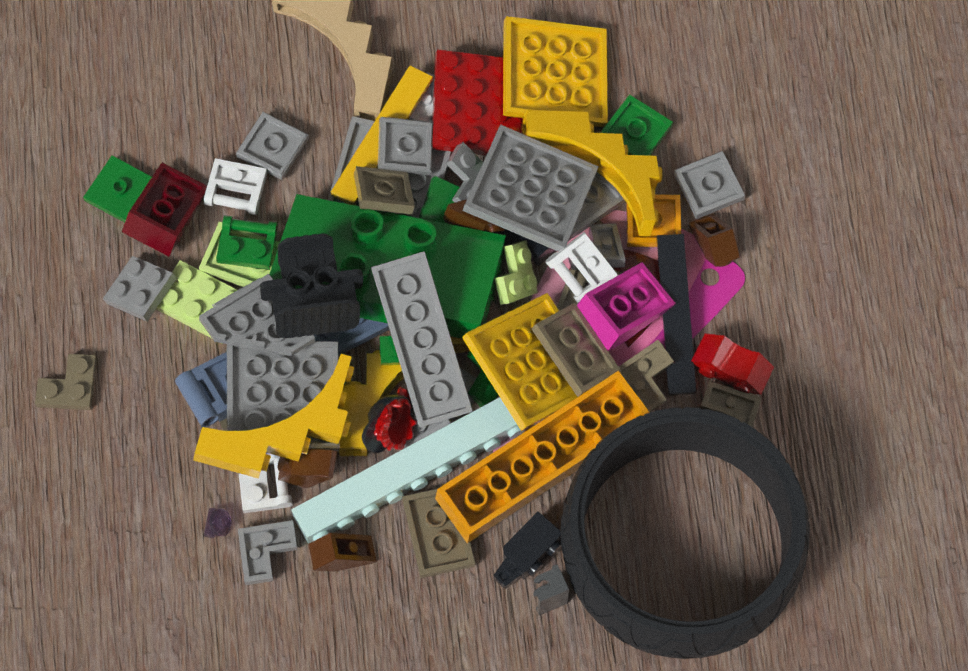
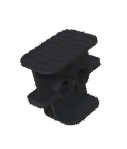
[260,233,363,338]

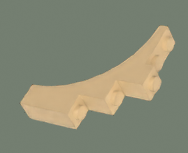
[272,0,393,121]

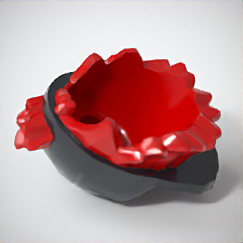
[362,386,417,453]

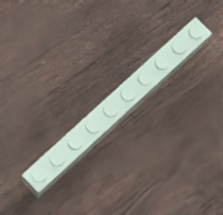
[291,397,544,544]

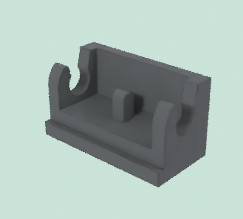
[533,564,569,616]

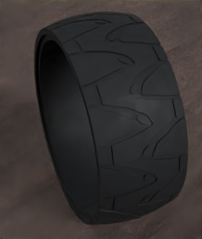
[560,407,810,659]

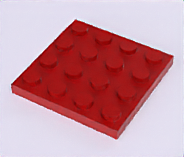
[432,49,523,156]

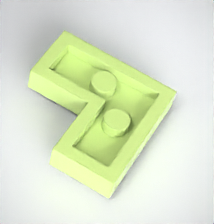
[495,240,538,305]

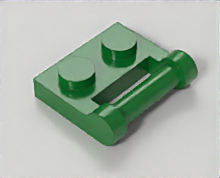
[216,215,278,270]

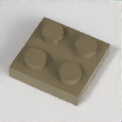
[354,166,415,214]

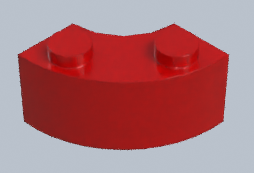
[691,333,774,395]

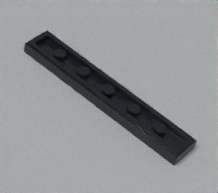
[656,234,696,396]

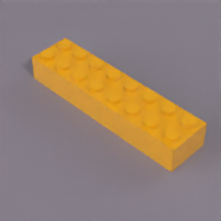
[435,371,650,544]

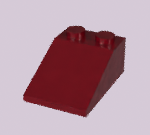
[122,162,207,257]

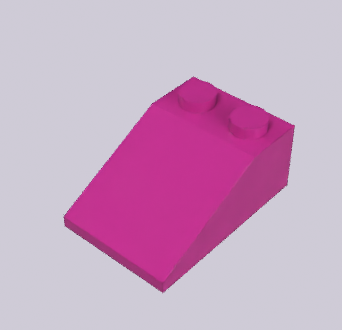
[577,262,676,351]

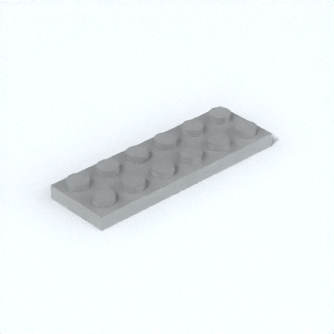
[371,251,473,428]

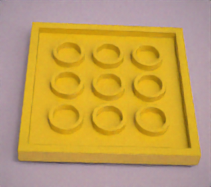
[503,16,608,127]
[462,293,577,431]

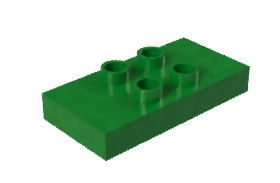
[269,194,506,339]

